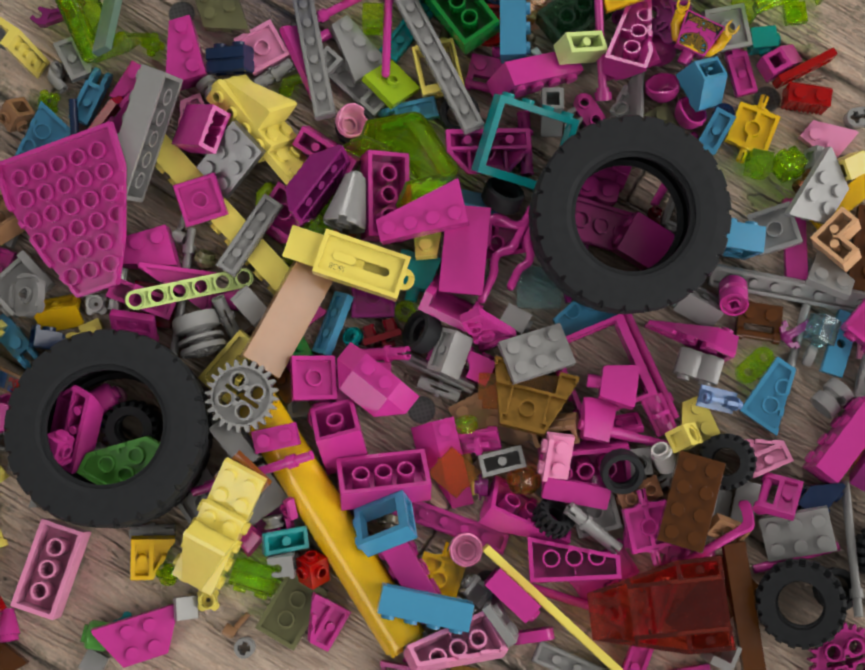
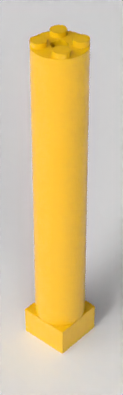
[226,386,424,658]

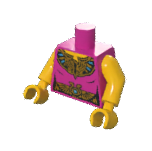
[670,0,740,67]

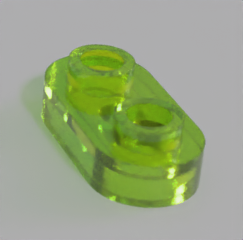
[735,347,774,384]

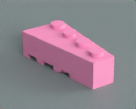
[403,611,509,670]

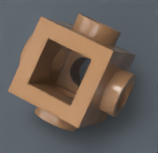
[0,97,35,133]

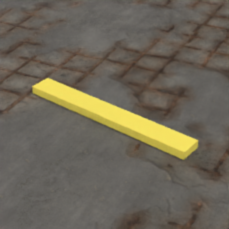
[483,543,623,670]

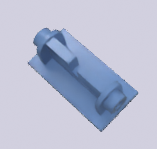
[696,384,743,414]

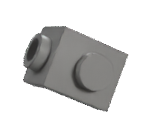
[458,573,493,609]

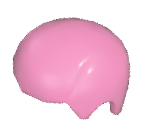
[335,103,368,139]
[449,533,483,568]

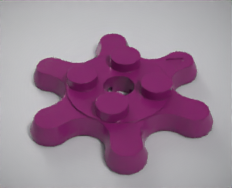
[611,0,692,44]

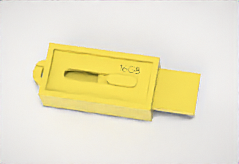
[282,225,415,302]

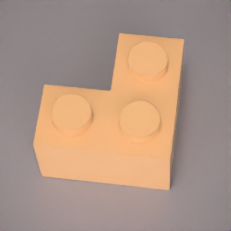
[810,206,862,272]

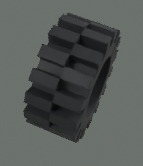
[532,499,575,539]

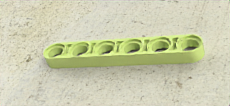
[125,268,254,310]

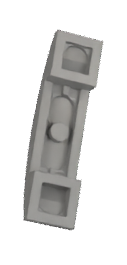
[324,45,386,117]

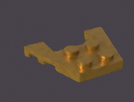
[494,356,580,437]

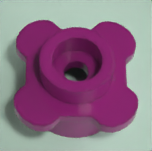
[474,474,489,500]

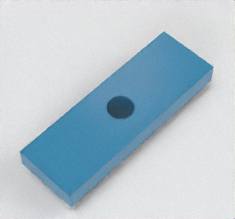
[819,309,853,378]

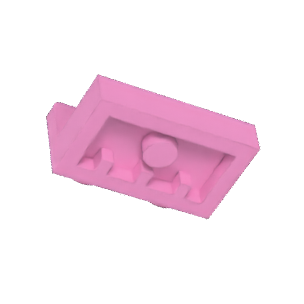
[537,432,575,482]

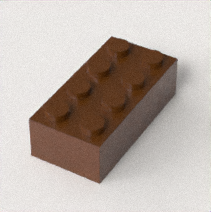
[655,451,726,553]

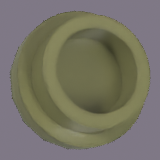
[194,249,216,271]

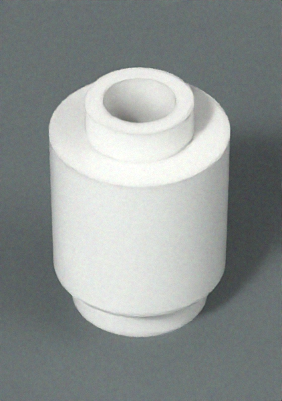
[650,442,677,474]

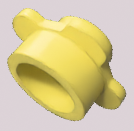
[197,589,220,611]

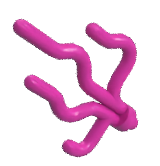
[477,206,535,304]

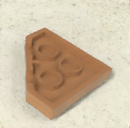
[448,383,532,446]

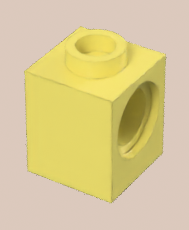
[664,422,704,454]

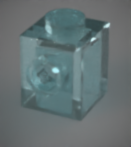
[803,313,842,348]

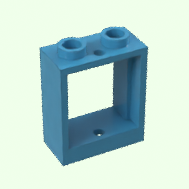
[353,490,418,557]

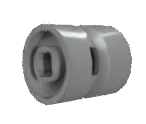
[810,377,854,419]

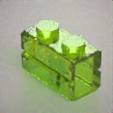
[228,557,281,600]

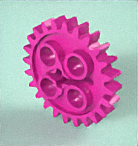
[807,622,865,670]

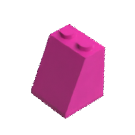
[310,398,368,475]

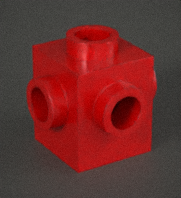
[296,549,330,590]

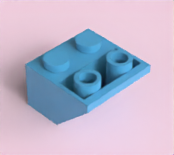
[676,56,728,112]

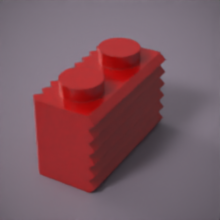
[781,82,833,115]

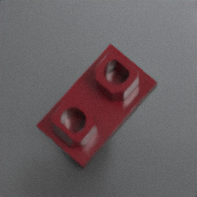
[362,318,402,348]

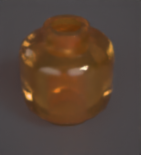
[506,466,541,495]

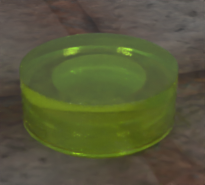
[455,415,478,434]

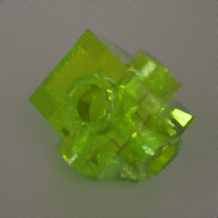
[768,146,809,183]

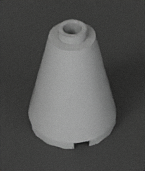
[323,171,366,234]

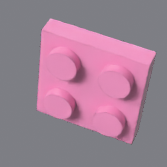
[234,19,291,77]

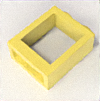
[412,37,464,99]

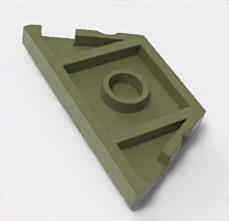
[195,0,250,34]

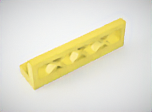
[0,17,50,79]

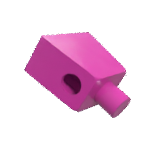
[586,365,640,410]

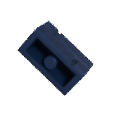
[206,41,254,77]

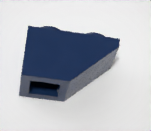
[797,483,846,512]

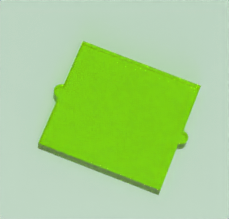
[343,134,393,157]

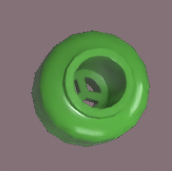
[80,620,109,652]

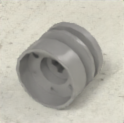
[171,309,227,359]

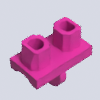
[640,392,677,437]
[458,426,502,456]

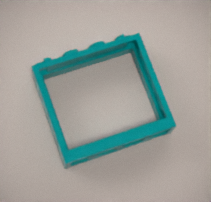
[471,91,580,189]

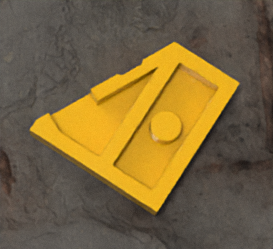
[130,535,175,580]

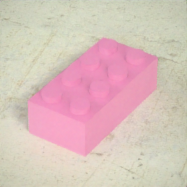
[10,518,92,620]

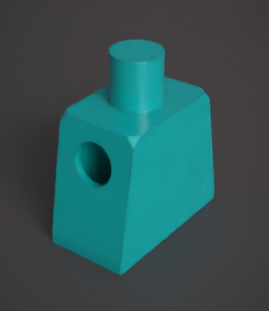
[401,249,442,303]

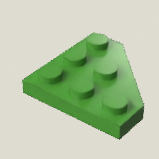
[76,435,160,485]

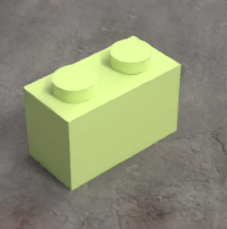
[553,30,608,65]

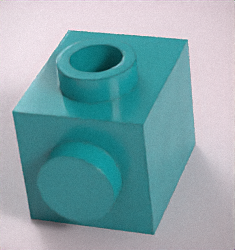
[747,25,781,57]

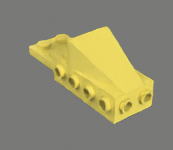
[206,74,307,186]
[172,457,268,596]

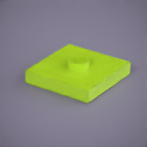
[362,59,420,109]

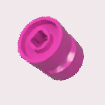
[718,275,749,316]

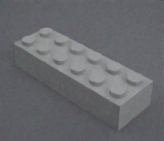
[117,64,183,202]

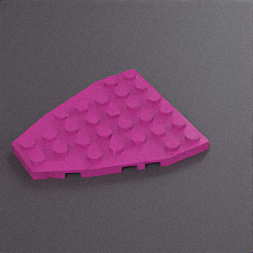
[0,121,127,298]

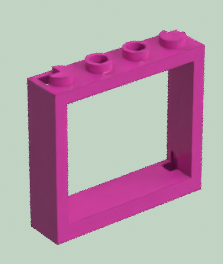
[555,314,658,419]

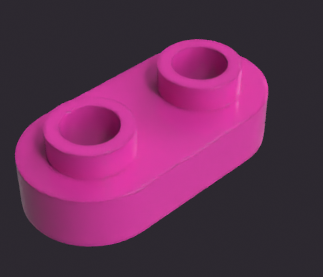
[573,93,606,127]

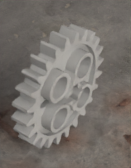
[204,359,279,433]

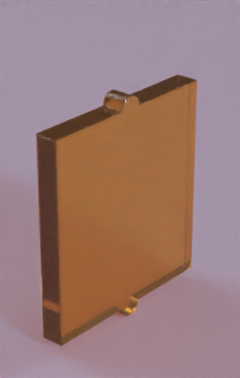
[429,446,481,498]

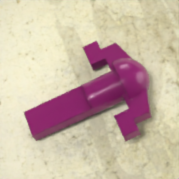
[779,320,812,349]

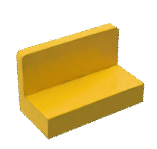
[34,294,84,331]

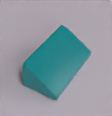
[262,525,309,556]

